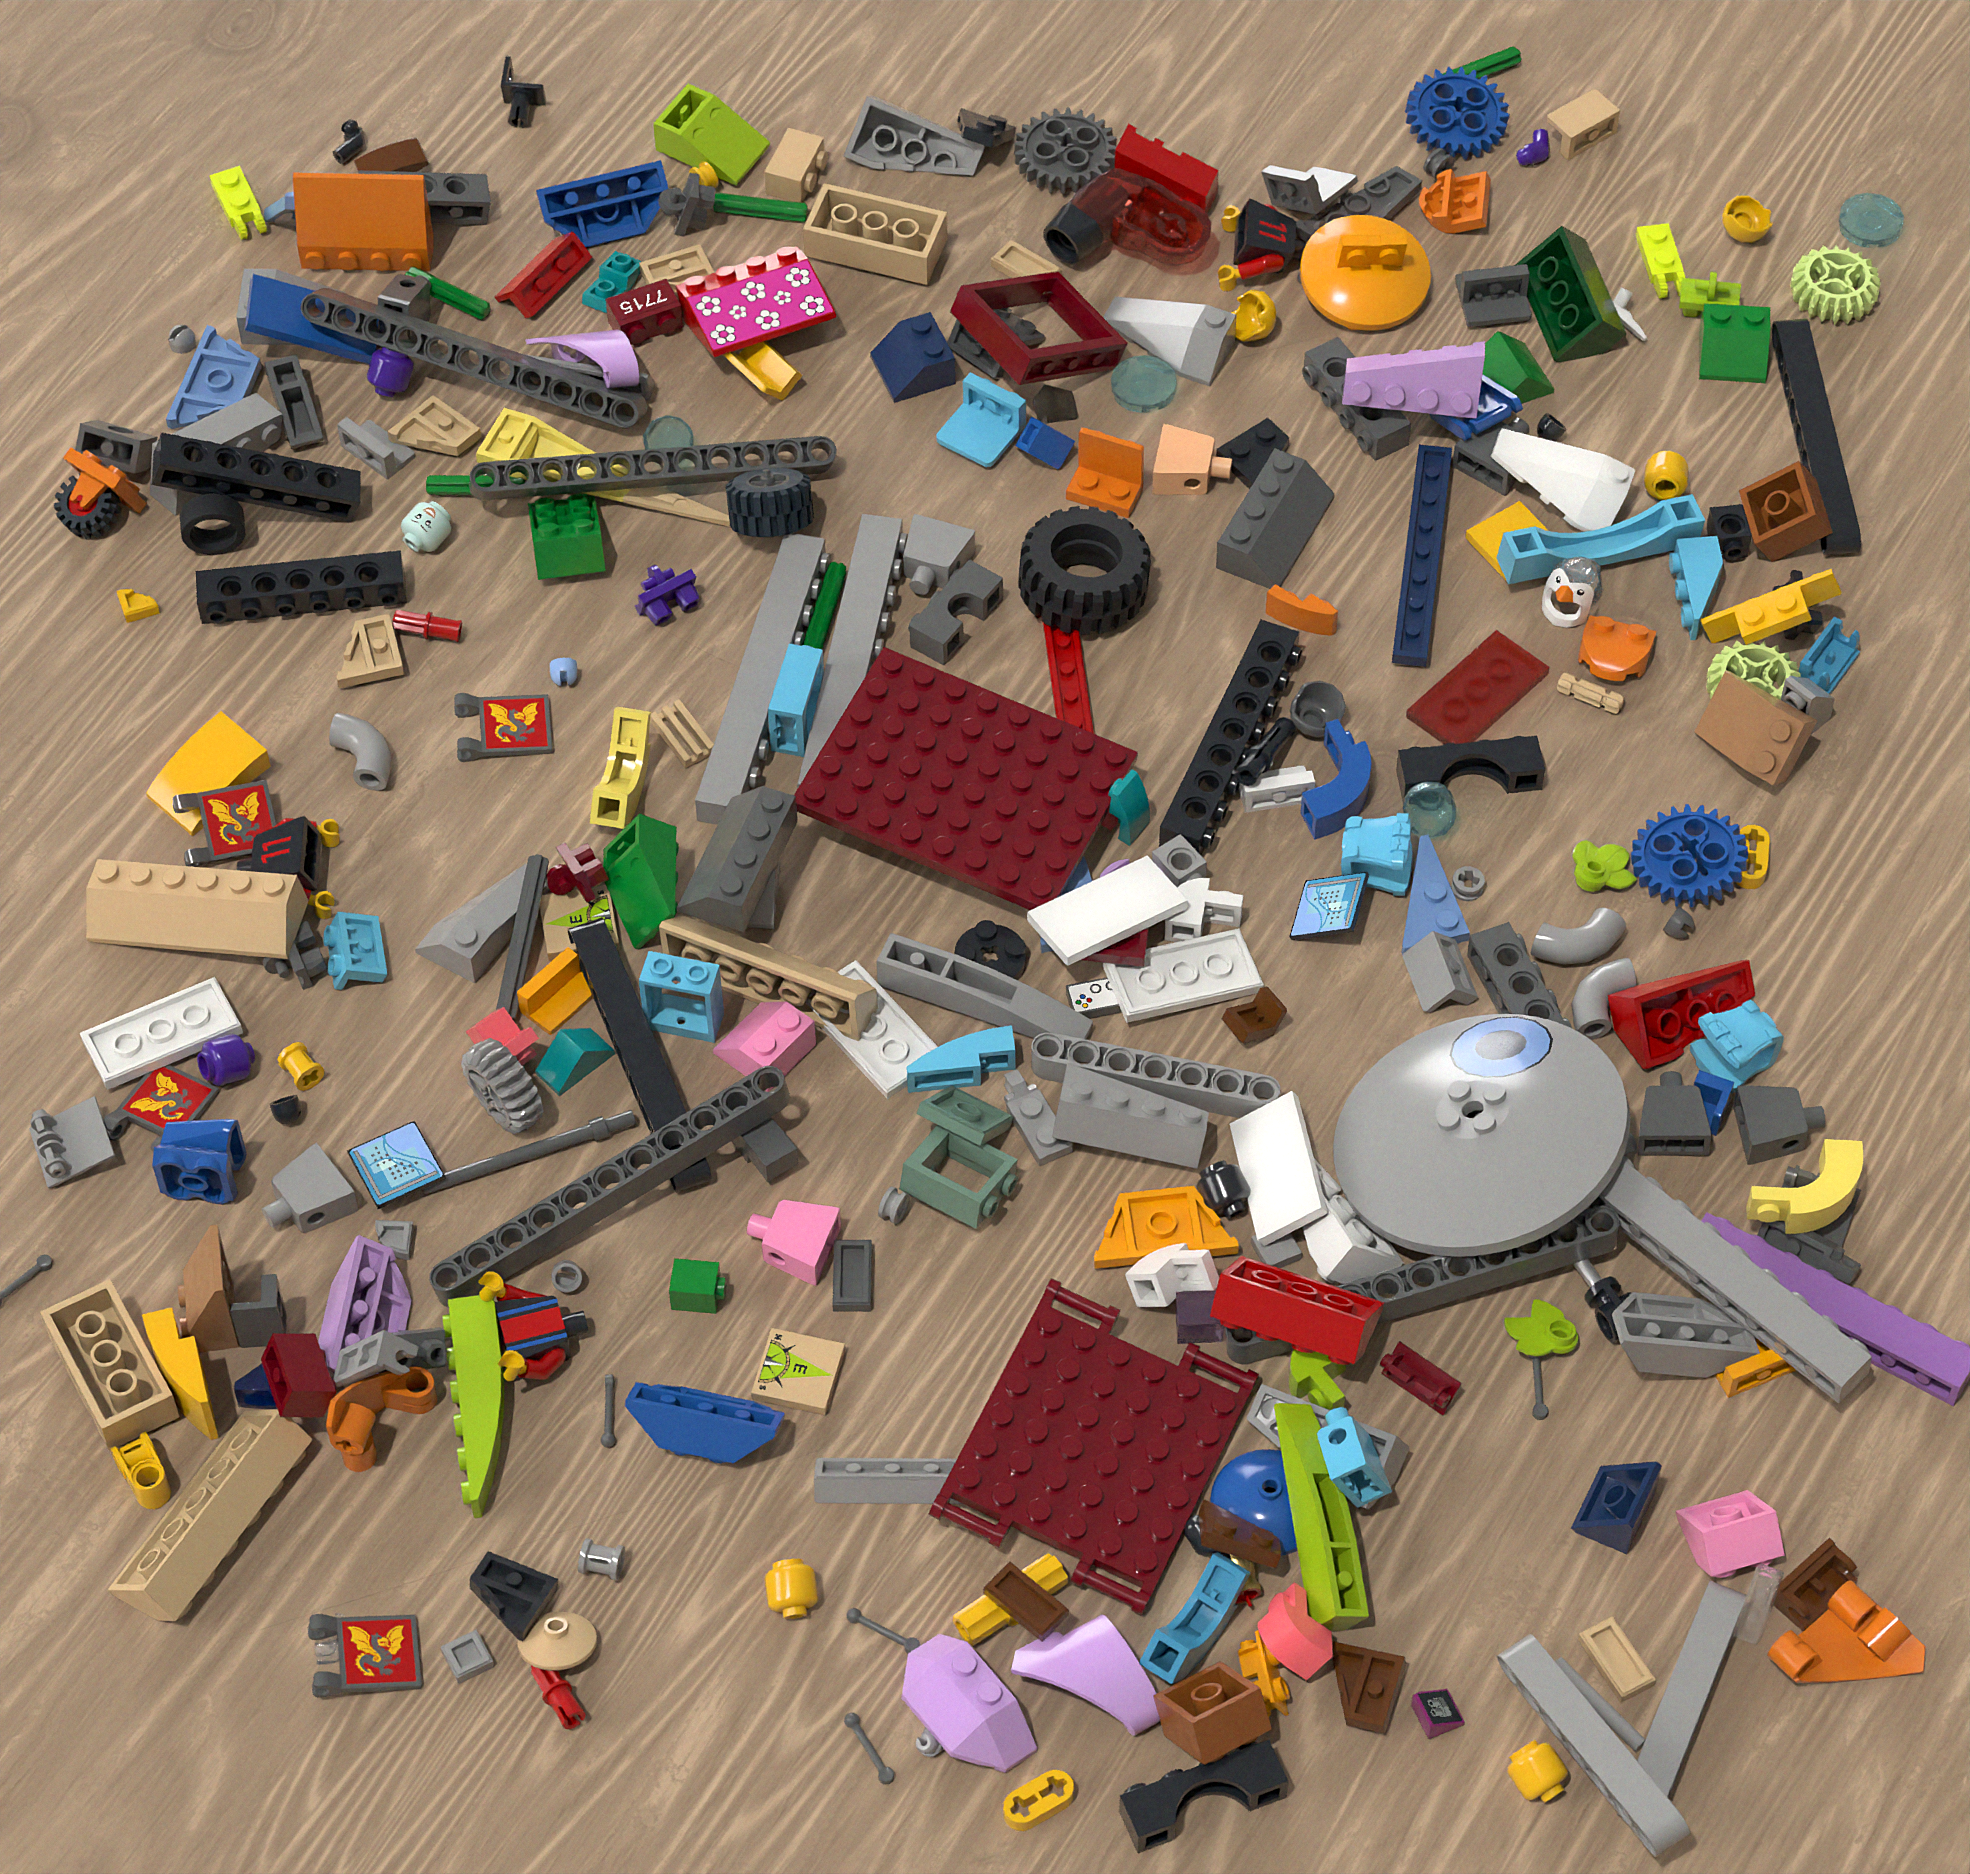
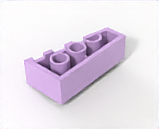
[1342,341,1485,418]

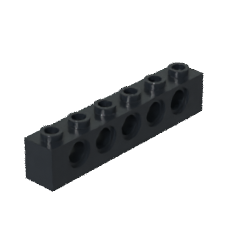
[152,432,361,523]
[196,550,407,624]

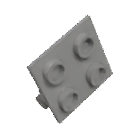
[29,1096,115,1189]

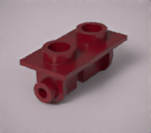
[1380,1341,1462,1415]

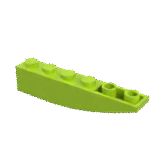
[442,1295,505,1519]
[1274,1403,1369,1631]

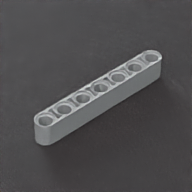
[1031,1032,1280,1118]
[1617,1581,1748,1817]
[1497,1634,1690,1856]

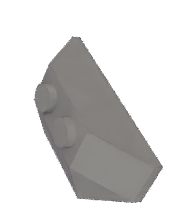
[1612,1292,1759,1378]

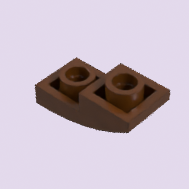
[354,138,429,172]

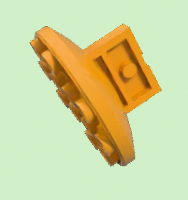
[1300,215,1431,331]

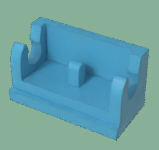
[1798,617,1860,694]

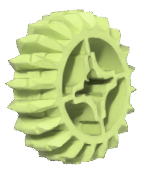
[1790,245,1881,325]
[1706,640,1801,700]

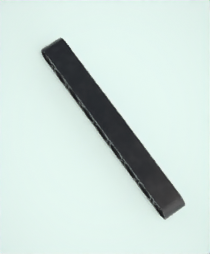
[1772,319,1861,555]
[567,917,712,1192]

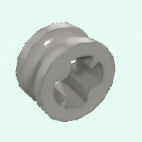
[1451,866,1485,902]
[878,1186,910,1224]

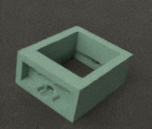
[899,1125,1018,1229]

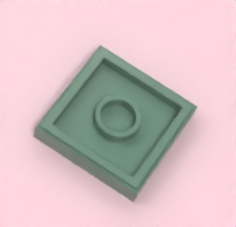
[916,1086,1014,1146]

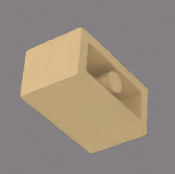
[764,128,828,202]

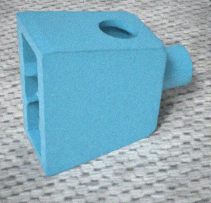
[1317,1407,1392,1508]

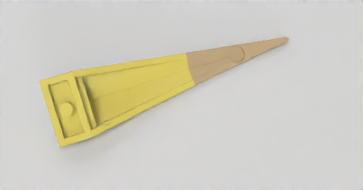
[476,408,730,527]

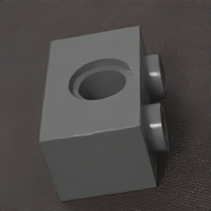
[75,420,158,473]

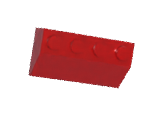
[1210,1256,1384,1365]

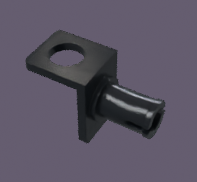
[500,56,546,128]

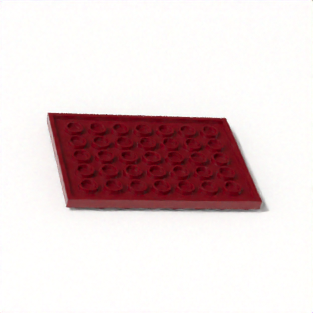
[794,647,1138,910]

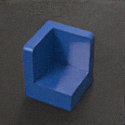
[1015,416,1075,469]
[1694,1070,1734,1136]

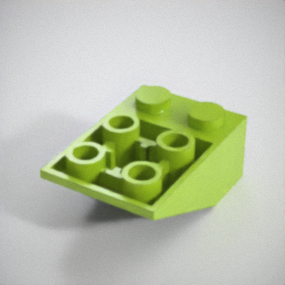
[653,83,770,185]

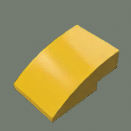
[146,711,271,836]
[142,1307,219,1440]

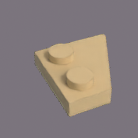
[388,395,481,456]

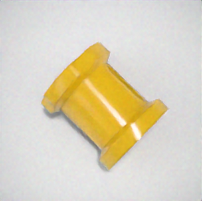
[277,1042,325,1091]

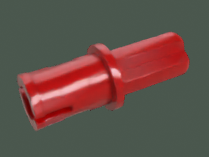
[392,610,463,642]
[531,1665,586,1729]

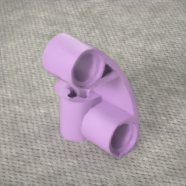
[526,330,639,388]
[1011,1615,1160,1736]

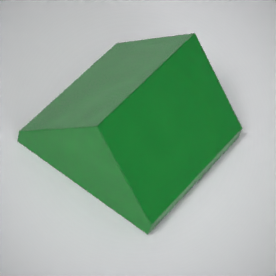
[1482,331,1554,404]

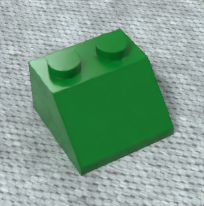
[1699,303,1770,383]

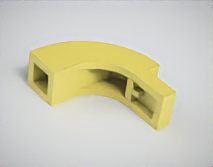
[590,707,652,829]
[1746,1139,1863,1234]

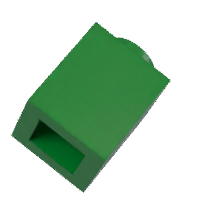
[669,1258,727,1314]

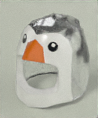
[1542,556,1603,628]

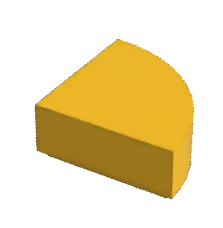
[116,589,160,623]

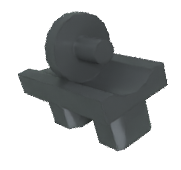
[658,173,715,236]
[263,921,328,990]
[379,1327,446,1373]

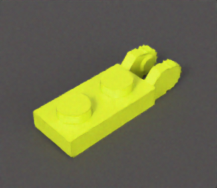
[209,166,267,240]
[1636,223,1685,298]

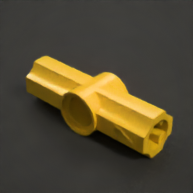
[953,1553,1068,1646]

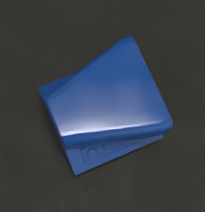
[152,1119,247,1204]

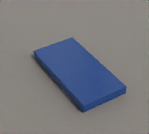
[245,274,379,364]

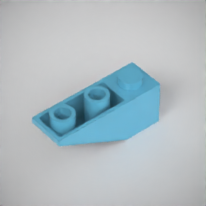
[1669,536,1723,641]

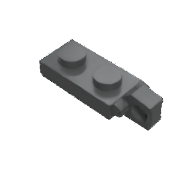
[1757,1221,1861,1284]

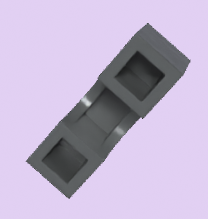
[908,559,1003,666]

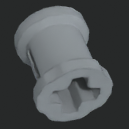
[578,1538,625,1581]

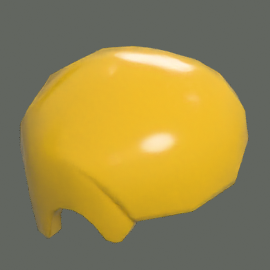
[1722,195,1773,243]
[1231,289,1277,342]

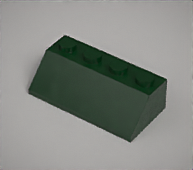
[1514,226,1627,363]

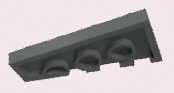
[1296,166,1422,242]

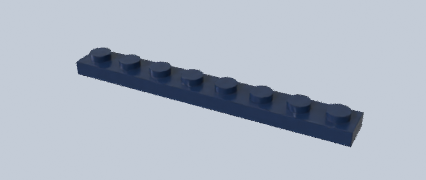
[1392,444,1452,667]

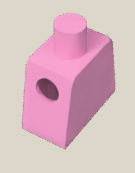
[747,1200,841,1286]

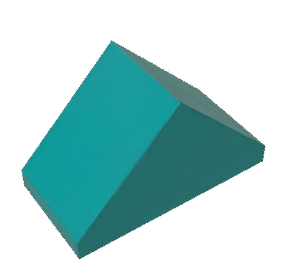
[535,1028,615,1097]

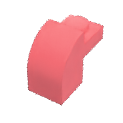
[466,1007,539,1065]
[1257,1582,1333,1680]

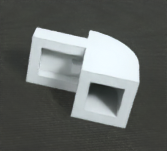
[1165,878,1243,942]
[1125,1243,1219,1307]

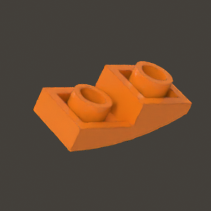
[1266,584,1338,636]

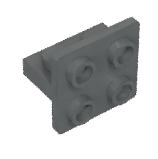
[1455,264,1531,327]

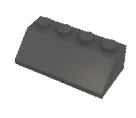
[1216,449,1335,589]
[677,786,798,932]

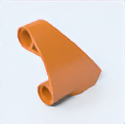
[326,1367,438,1472]
[1767,1580,1926,1683]

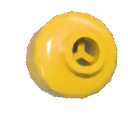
[1644,451,1689,500]
[764,1559,819,1619]
[1507,1739,1568,1803]

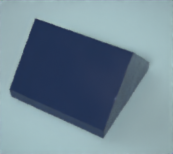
[1571,1461,1662,1555]

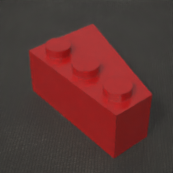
[1114,124,1219,219]

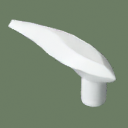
[1613,287,1647,341]

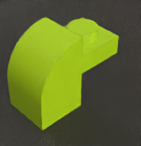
[1289,1349,1346,1410]

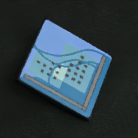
[1289,872,1369,940]
[347,1120,446,1209]

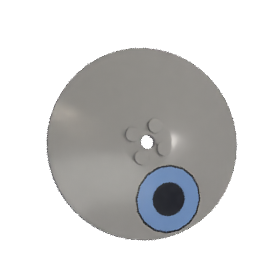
[1333,1014,1630,1257]

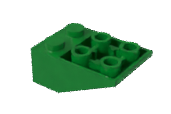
[528,493,606,580]
[603,813,679,950]

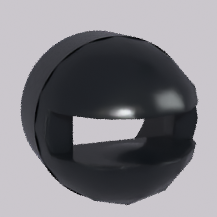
[1537,413,1567,441]
[269,1095,301,1125]

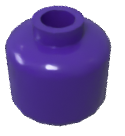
[367,347,414,397]
[197,1034,255,1086]

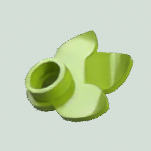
[1572,840,1637,892]
[1504,1299,1578,1356]

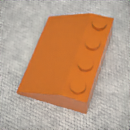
[293,172,434,271]

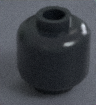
[1196,1160,1251,1219]

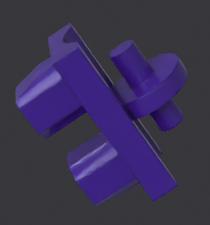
[635,565,700,626]

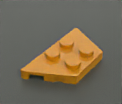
[1094,1186,1239,1269]

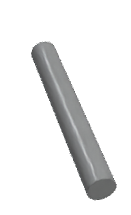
[1555,1657,1646,1752]

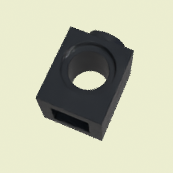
[1706,504,1752,560]

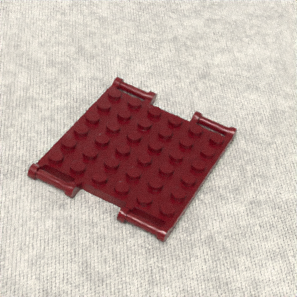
[929,1278,1259,1616]

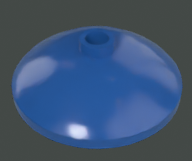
[1210,1449,1298,1556]

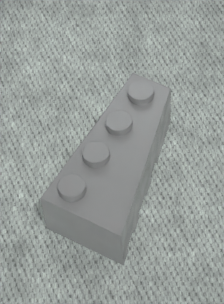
[150,393,282,516]

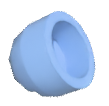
[550,658,578,686]

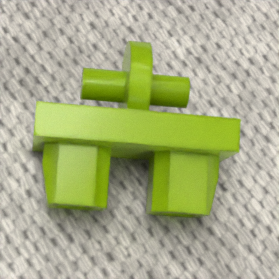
[1679,271,1741,318]

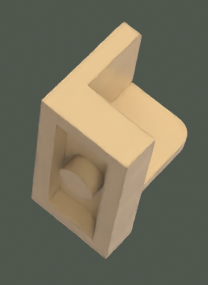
[1547,89,1620,160]

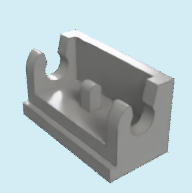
[333,1330,418,1388]

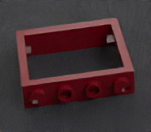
[950,271,1128,385]

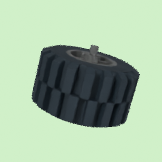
[726,468,814,537]

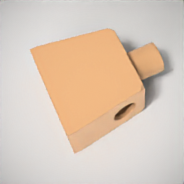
[1152,424,1232,495]

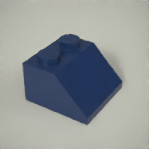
[870,312,956,403]

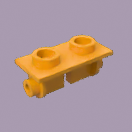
[1237,1630,1290,1717]

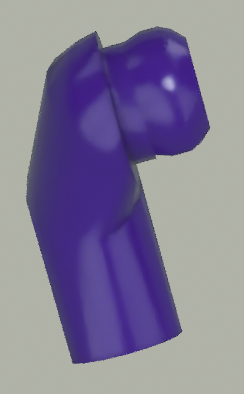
[1516,129,1549,166]

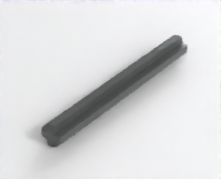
[496,854,549,1020]

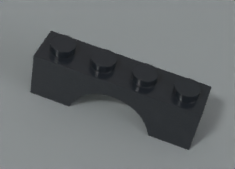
[1396,736,1545,805]
[1119,1739,1288,1854]

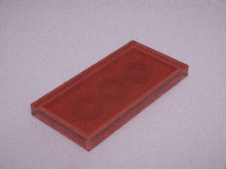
[1406,630,1549,744]

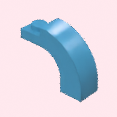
[1139,1552,1251,1684]

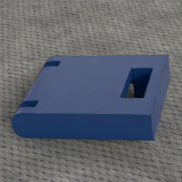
[1429,374,1523,441]

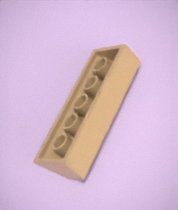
[86,859,309,959]
[659,915,878,1041]
[107,1409,313,1621]

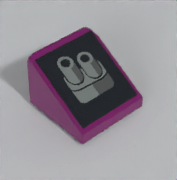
[1411,1689,1465,1739]

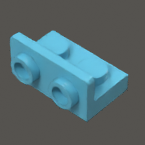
[323,912,387,990]

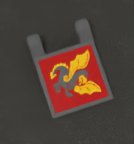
[454,693,552,762]
[172,780,276,867]
[103,1065,219,1152]
[308,1614,422,1697]

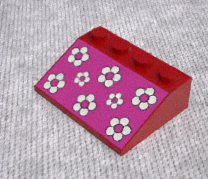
[675,246,837,357]

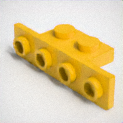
[1700,569,1842,645]

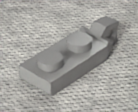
[1004,1069,1073,1166]

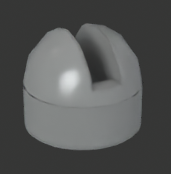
[168,324,196,354]
[551,1260,582,1292]

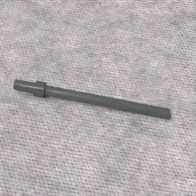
[423,1110,636,1195]

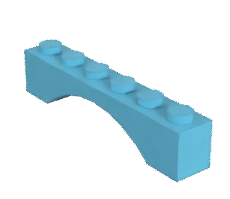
[1497,494,1705,584]

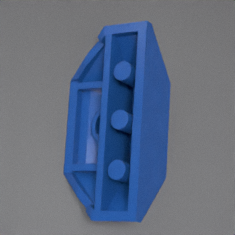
[536,160,669,248]
[625,1382,785,1463]

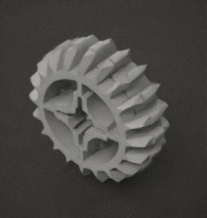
[461,1038,543,1134]

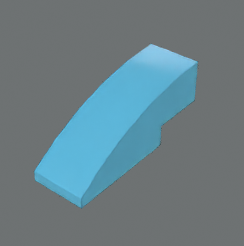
[906,1025,1015,1093]

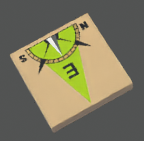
[540,885,620,961]
[751,1328,845,1415]

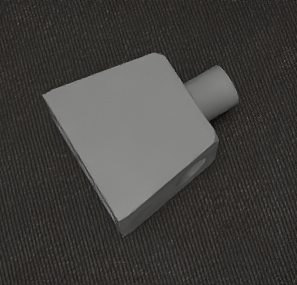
[903,514,975,595]
[261,1143,358,1233]

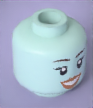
[401,501,451,552]

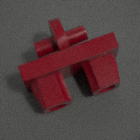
[545,843,609,903]

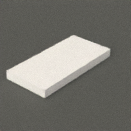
[1027,856,1188,966]
[1103,928,1264,1023]
[805,960,938,1099]
[80,977,243,1090]
[1230,1091,1328,1246]

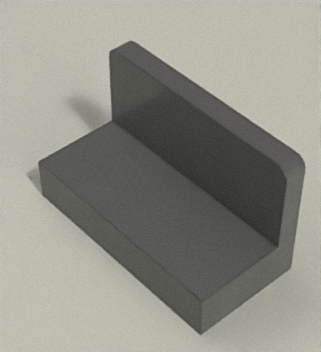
[231,1274,286,1348]

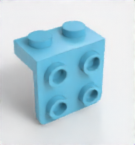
[936,372,1026,467]

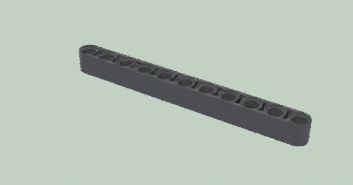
[301,288,647,428]
[469,436,837,500]
[429,1066,790,1307]
[1225,1205,1620,1364]

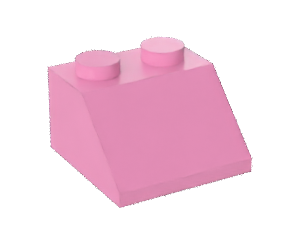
[713,1001,816,1092]
[1676,1490,1785,1578]

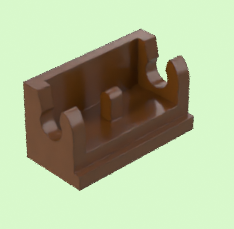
[1771,1538,1858,1632]

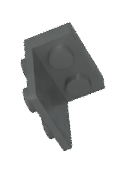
[1261,165,1358,214]
[947,308,1045,379]

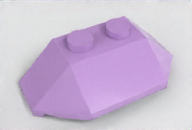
[318,1235,412,1379]
[902,1634,1037,1773]

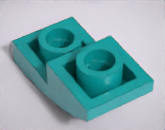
[582,251,643,313]
[1108,769,1150,846]

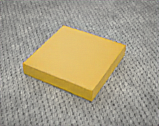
[1465,501,1549,581]

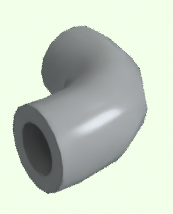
[329,712,392,791]
[1531,908,1626,964]
[1571,958,1636,1040]

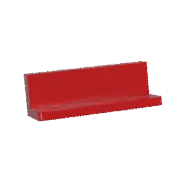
[494,232,593,319]

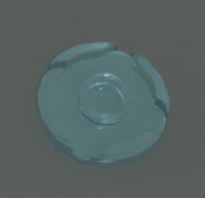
[1838,193,1904,248]
[1111,355,1177,413]

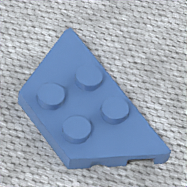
[166,325,262,429]

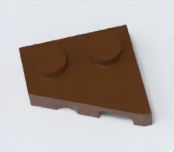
[1198,1499,1281,1568]
[1332,1641,1406,1734]

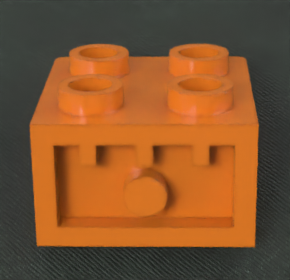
[1066,427,1144,518]

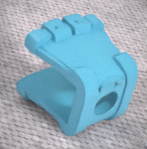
[1341,813,1413,896]
[1690,1000,1784,1094]

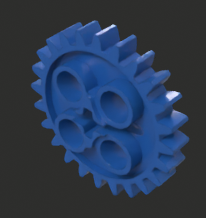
[1405,67,1509,160]
[1631,804,1748,908]

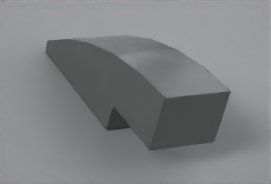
[265,354,323,449]
[732,1106,798,1182]

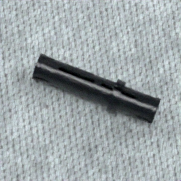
[1235,717,1296,786]

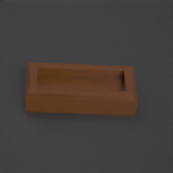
[983,1562,1069,1642]

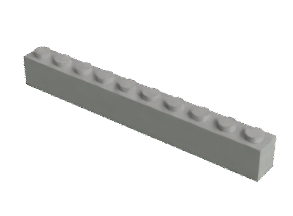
[797,514,908,787]
[695,533,830,825]
[1590,1155,1872,1403]

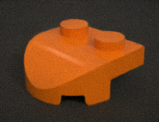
[1419,169,1491,234]
[1578,615,1657,681]

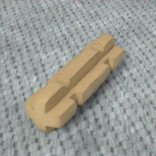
[1557,672,1624,714]

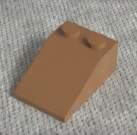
[1694,670,1818,785]
[178,1224,239,1353]

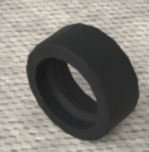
[180,494,246,555]

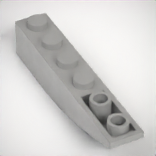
[877,933,1093,1039]

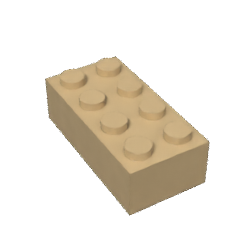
[803,183,948,285]
[40,1279,179,1451]

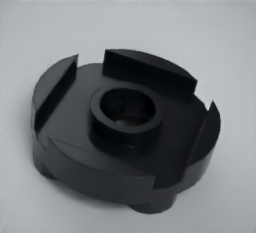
[954,920,1026,980]

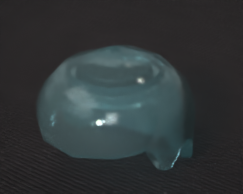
[643,415,694,464]
[1403,782,1456,839]

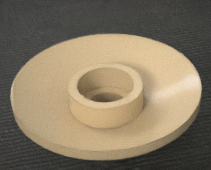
[517,1612,597,1670]

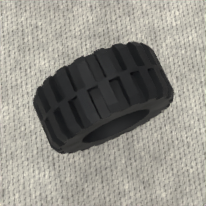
[1018,506,1151,635]

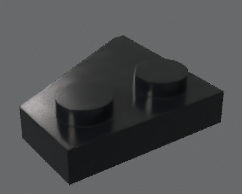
[957,108,1017,148]
[1216,418,1289,489]
[469,1551,558,1641]

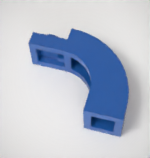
[1300,719,1371,840]

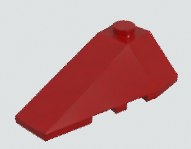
[1608,960,1755,1069]

